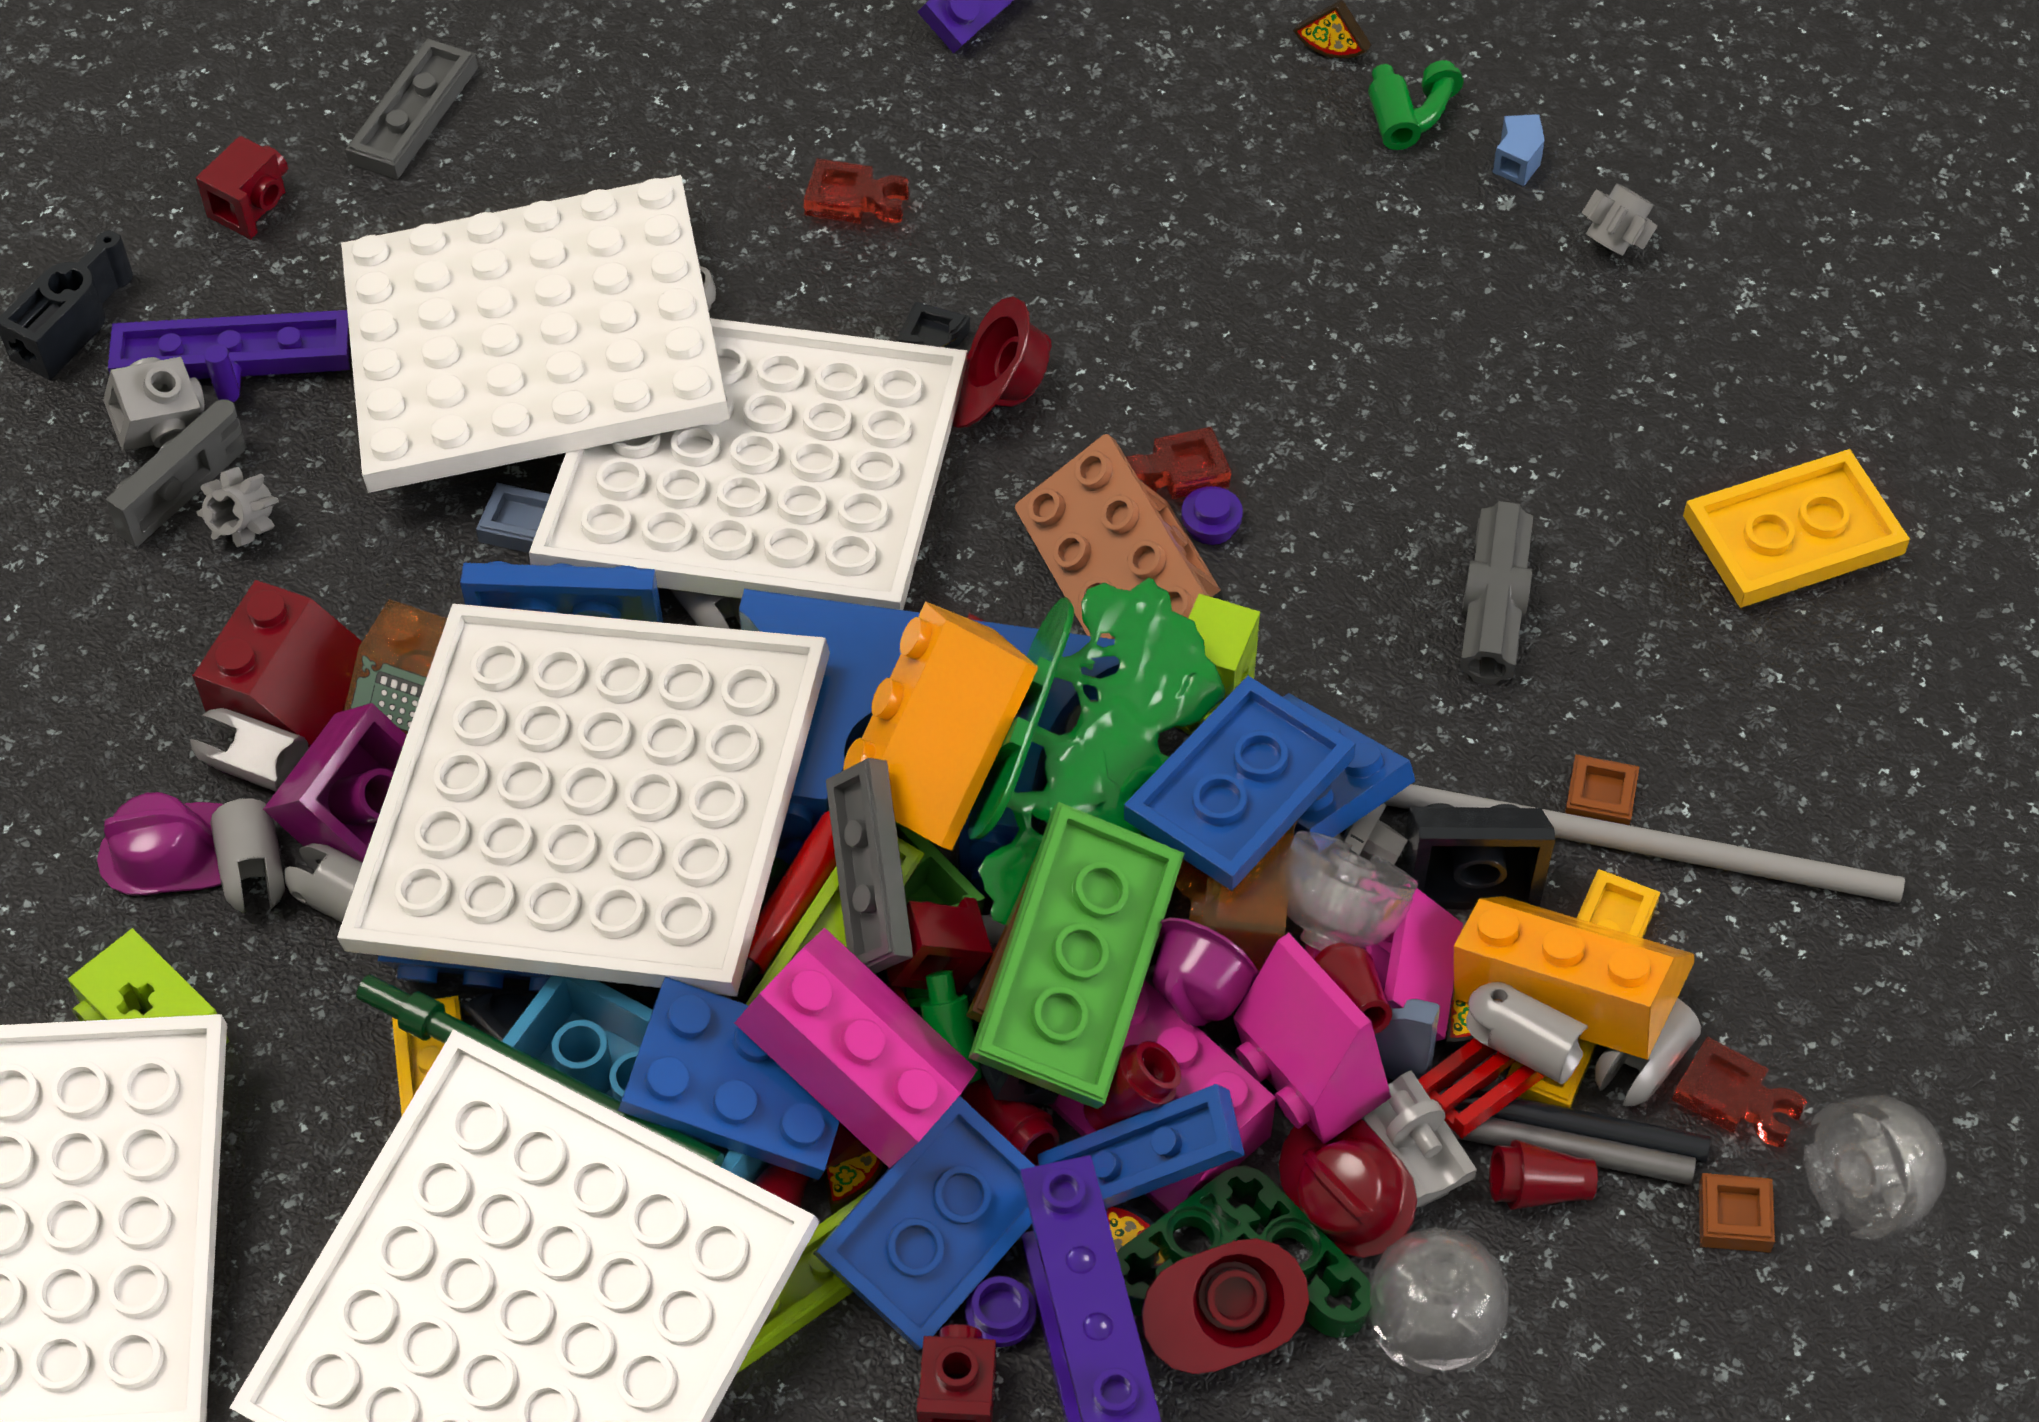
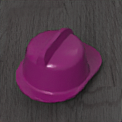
[97,792,223,895]
[1152,917,1259,1026]

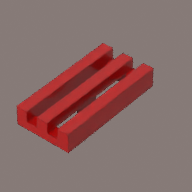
[1418,1038,1545,1139]

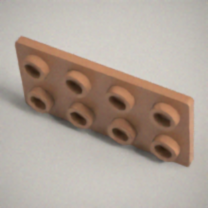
[1015,434,1221,639]

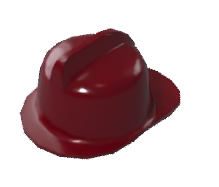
[952,296,1052,428]
[1279,1119,1418,1258]
[1141,1238,1309,1374]

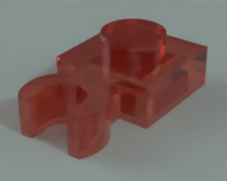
[803,158,910,224]
[1672,1036,1807,1147]

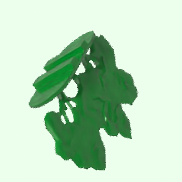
[968,577,1226,925]

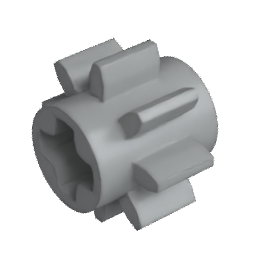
[1582,183,1658,255]
[197,467,279,547]

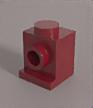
[196,135,288,240]
[886,897,993,993]
[917,1324,996,1422]

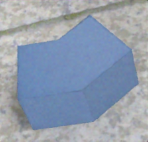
[1493,114,1545,187]

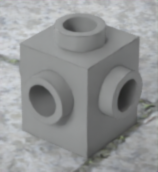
[103,357,204,451]

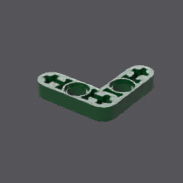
[1117,1166,1374,1338]

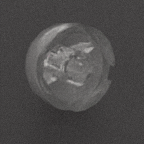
[1278,830,1418,951]
[1804,1095,1947,1239]
[1369,1227,1509,1375]

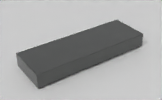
[345,38,478,179]
[826,758,913,974]

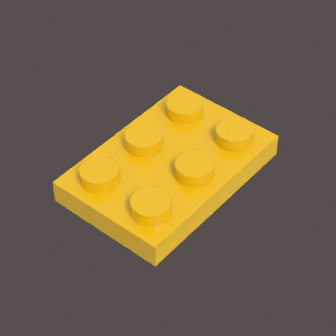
[1683,449,1910,608]

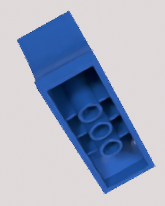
[739,589,1120,897]

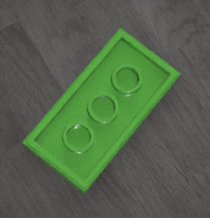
[968,802,1185,1109]

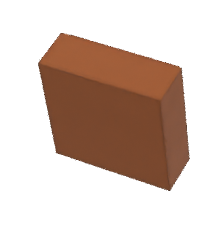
[1565,754,1640,825]
[1699,1173,1775,1253]

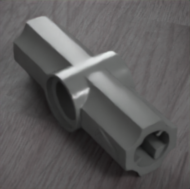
[1459,501,1534,685]

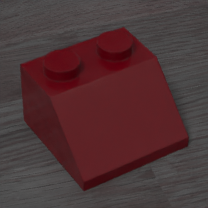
[192,579,379,747]

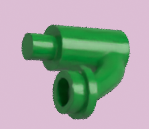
[1368,60,1464,150]
[905,970,983,1084]

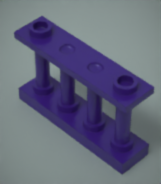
[1020,1155,1161,1422]

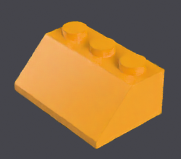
[843,601,1039,851]
[1453,896,1695,1060]

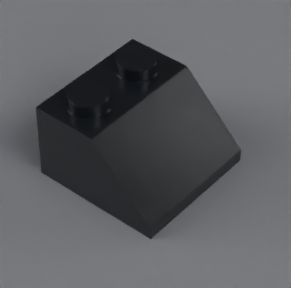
[1404,803,1555,909]

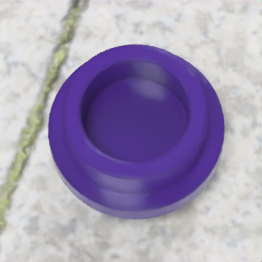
[1181,486,1243,545]
[965,1276,1036,1347]

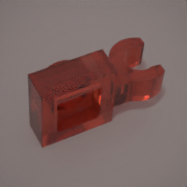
[1126,427,1232,499]

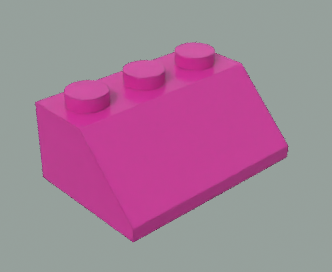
[734,927,977,1168]
[1048,980,1276,1214]

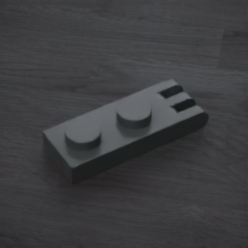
[105,399,246,548]

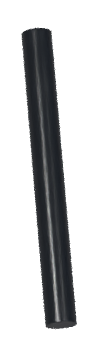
[1439,1084,1711,1163]

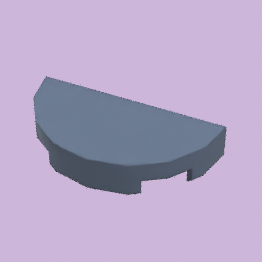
[1375,999,1440,1081]

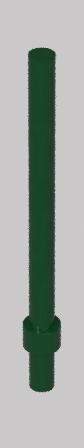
[356,975,724,1167]

